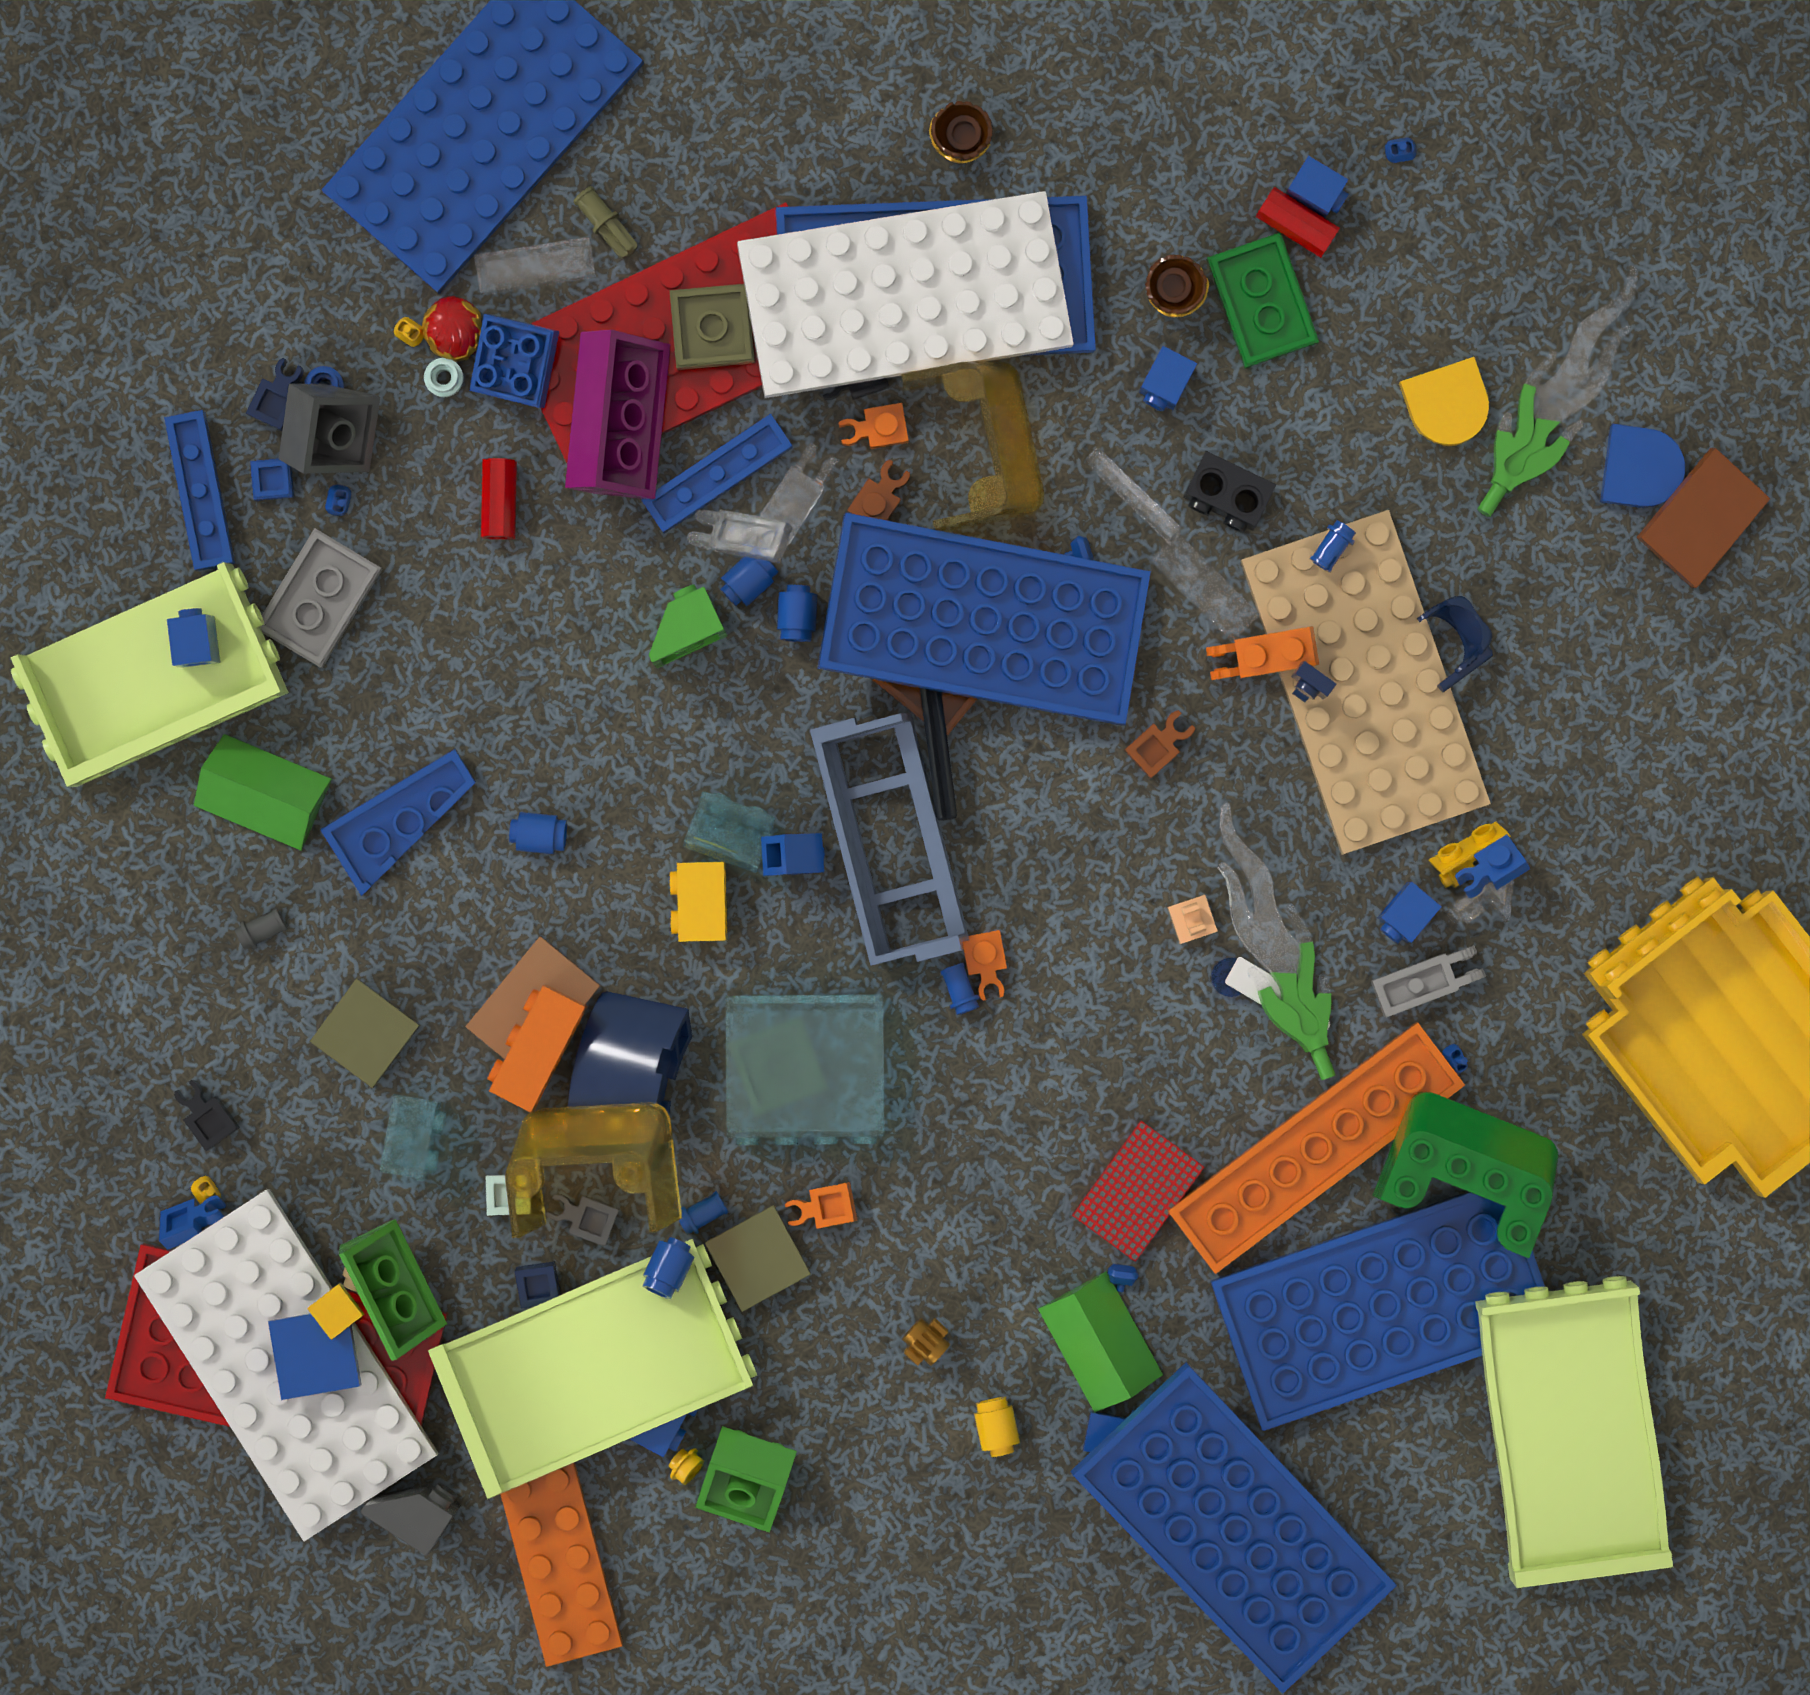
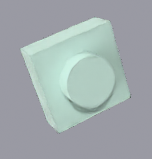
[486,1174,528,1216]

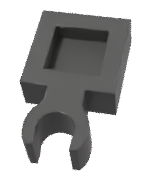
[546,1194,620,1246]

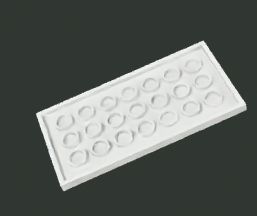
[737,191,1074,398]
[134,1189,439,1541]

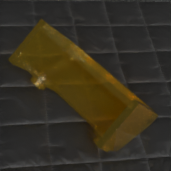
[901,362,1044,532]
[505,1102,682,1238]

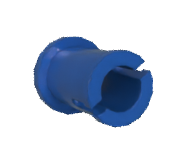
[1309,520,1356,573]
[940,963,980,1015]
[676,1191,729,1235]

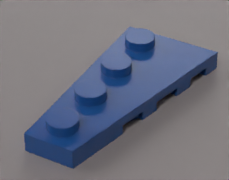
[320,748,476,896]

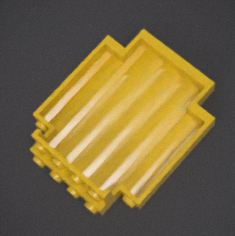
[1582,876,1810,1198]

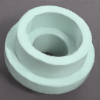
[424,358,464,397]

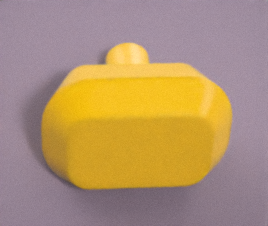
[394,317,424,347]
[191,1176,221,1204]

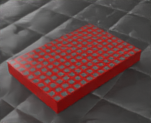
[1072,1120,1204,1262]

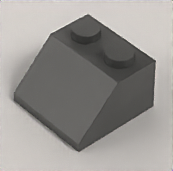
[279,384,381,474]
[360,1483,462,1556]

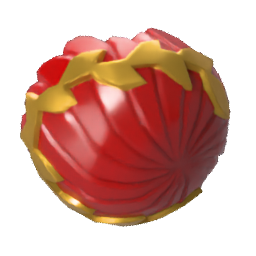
[422,296,482,362]

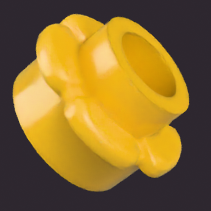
[669,1448,704,1485]

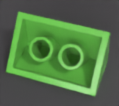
[194,734,332,851]
[339,1219,447,1361]
[1038,1271,1163,1412]

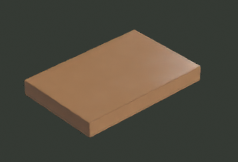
[465,936,601,1059]

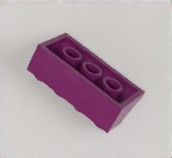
[565,330,671,499]

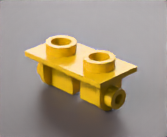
[1429,822,1511,888]

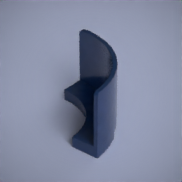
[567,991,692,1172]

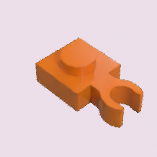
[839,403,909,449]
[962,930,1007,1001]
[785,1182,858,1229]

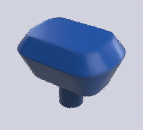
[1385,138,1416,163]
[325,485,351,516]
[1065,536,1093,560]
[1442,1044,1468,1075]
[1108,1264,1139,1292]

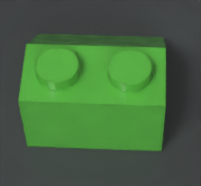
[649,584,727,669]
[695,1426,797,1533]

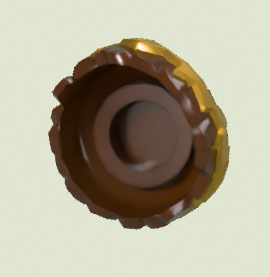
[929,101,993,163]
[1145,254,1209,317]

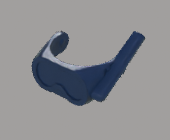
[1417,596,1493,692]

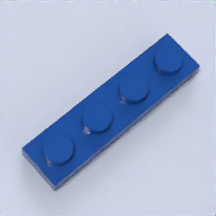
[164,410,235,571]
[641,414,793,534]

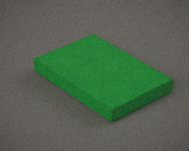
[1206,233,1319,369]

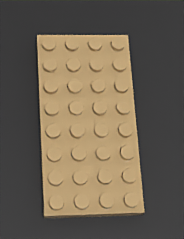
[1240,510,1491,855]

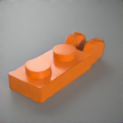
[1206,626,1320,680]

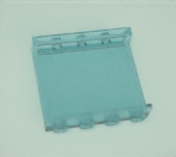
[726,994,885,1145]

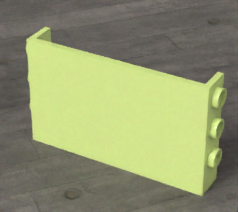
[10,562,289,787]

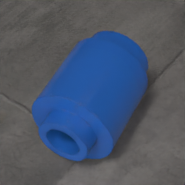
[720,550,779,607]
[777,585,818,642]
[509,812,567,854]
[642,1237,695,1299]

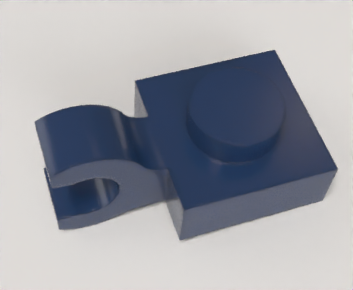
[1291,661,1336,703]

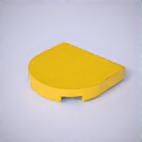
[1399,357,1489,446]

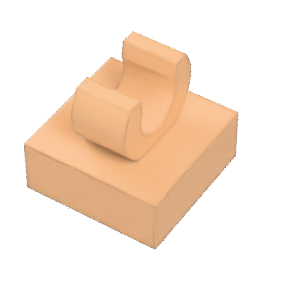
[1167,895,1218,944]

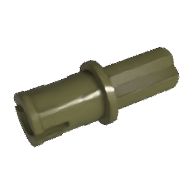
[573,186,638,259]

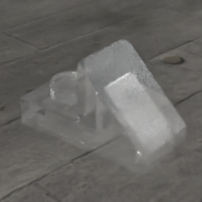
[1444,880,1514,924]

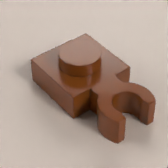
[847,459,910,521]
[1124,710,1195,779]

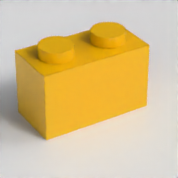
[670,862,727,942]

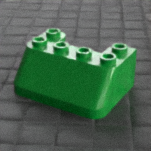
[1372,1092,1558,1258]

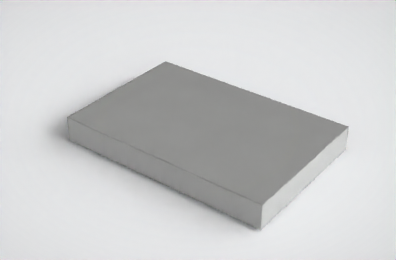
[260,528,383,669]

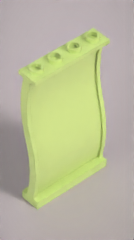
[428,1239,757,1499]
[1475,1276,1673,1588]

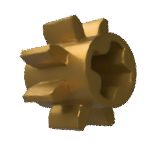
[902,1317,950,1366]

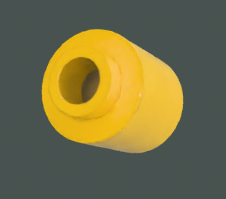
[974,1397,1020,1457]

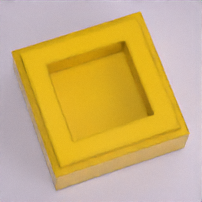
[307,1283,364,1340]

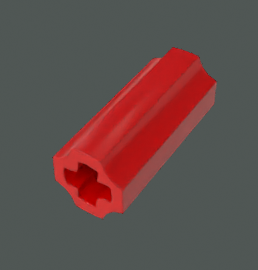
[1256,187,1340,258]
[481,458,517,540]

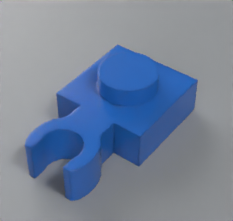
[1455,834,1530,898]
[159,1195,226,1250]

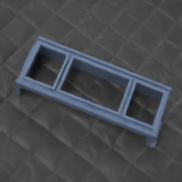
[810,713,969,966]

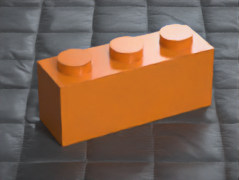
[487,985,588,1113]

